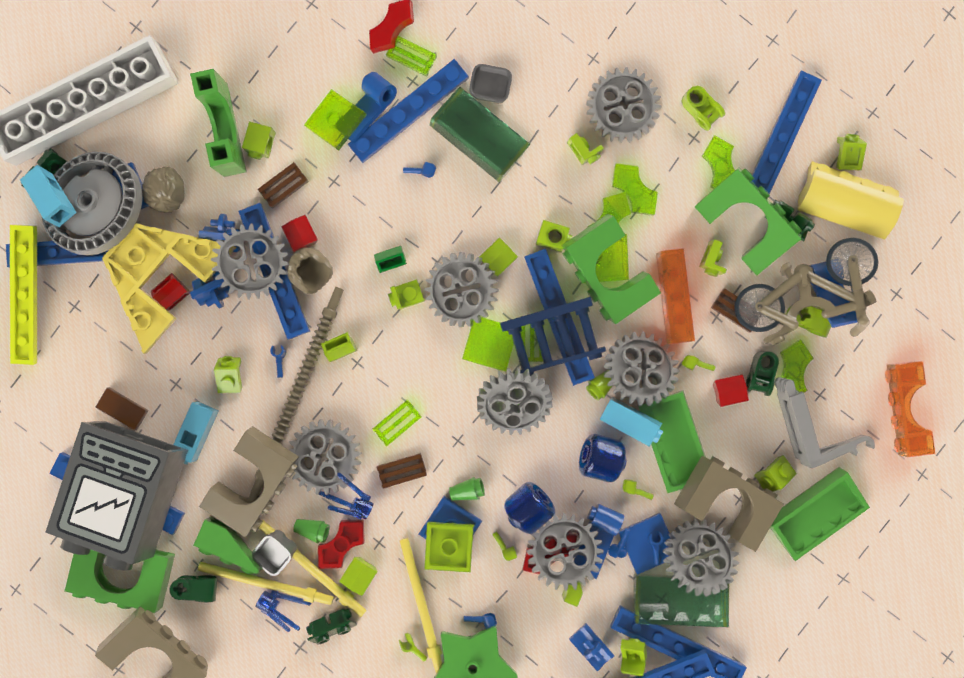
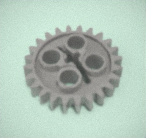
[586,67,661,143]
[211,223,289,300]
[424,252,499,327]
[603,332,680,406]
[477,368,553,435]
[288,419,362,495]
[527,513,603,591]
[663,519,739,597]

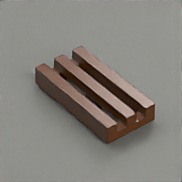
[257,162,309,209]
[711,288,762,333]
[376,453,427,489]

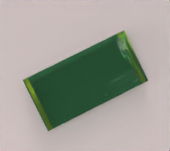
[429,87,530,183]
[633,574,729,627]

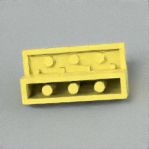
[797,162,904,240]

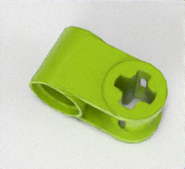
[681,86,725,131]
[786,306,831,338]

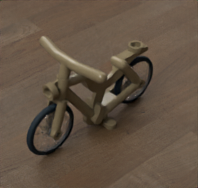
[734,238,879,346]

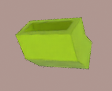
[479,237,518,277]
[321,332,358,362]
[339,557,378,596]
[562,582,583,607]

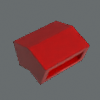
[281,214,318,252]
[150,273,190,311]
[713,374,749,407]

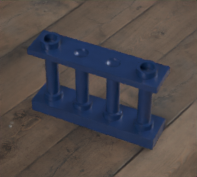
[500,297,606,376]

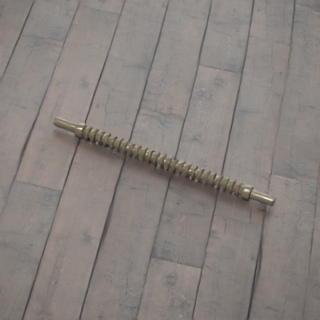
[248,286,344,502]

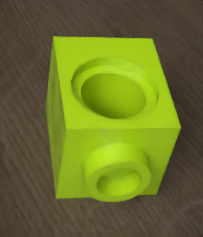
[242,121,276,160]
[535,220,572,253]

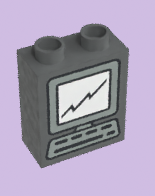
[45,421,188,571]

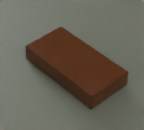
[95,387,149,431]

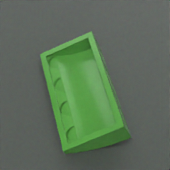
[638,390,706,493]
[770,467,870,561]

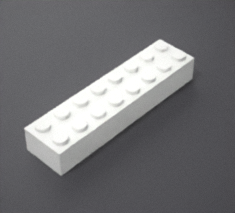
[0,35,179,166]

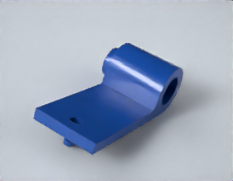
[335,72,397,143]
[809,259,857,328]
[573,504,624,579]

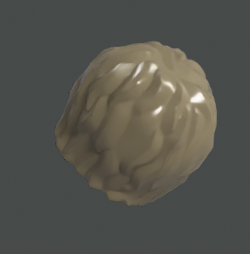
[142,167,184,213]
[287,248,333,295]

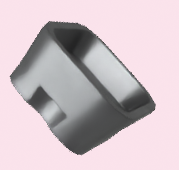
[469,64,512,103]
[252,530,297,576]

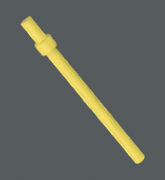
[259,520,367,617]
[399,538,442,673]
[198,562,334,605]

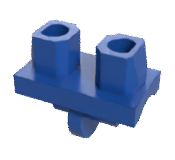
[199,214,240,252]
[189,271,230,309]
[569,623,615,672]

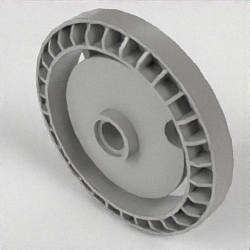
[42,151,142,255]

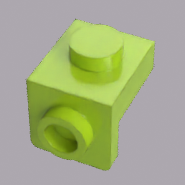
[214,356,242,393]
[754,455,797,492]
[620,638,647,676]

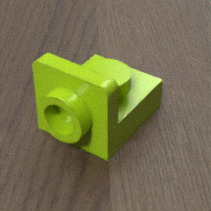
[567,133,604,165]
[836,134,867,170]
[699,239,727,277]
[388,279,425,310]

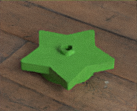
[434,626,518,678]

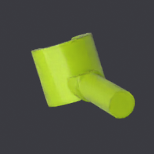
[681,355,715,371]
[623,479,654,500]
[492,531,517,561]
[399,633,427,662]

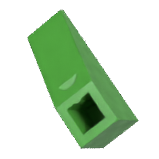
[193,516,262,574]

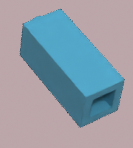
[20,165,77,227]
[600,397,663,447]
[173,402,219,464]

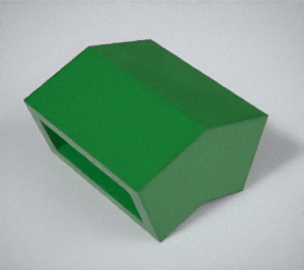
[374,245,407,273]

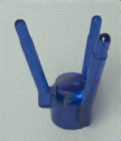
[319,472,374,520]
[255,590,311,632]

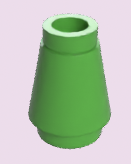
[449,477,485,501]
[293,519,330,544]

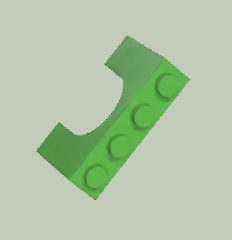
[190,69,247,177]
[695,167,802,276]
[562,214,661,324]
[64,549,175,613]

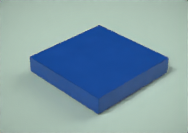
[418,495,482,539]
[619,513,671,575]

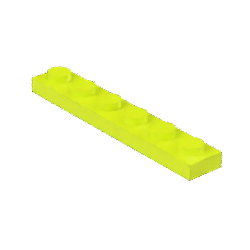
[10,225,37,365]

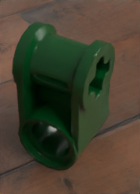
[746,351,779,396]
[169,575,217,603]

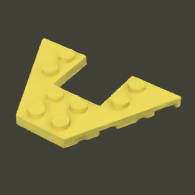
[102,223,236,354]

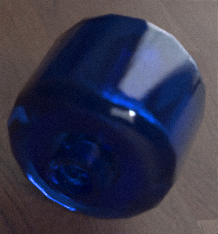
[579,434,627,483]
[504,482,556,534]

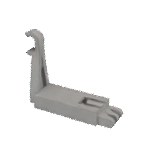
[775,377,875,468]

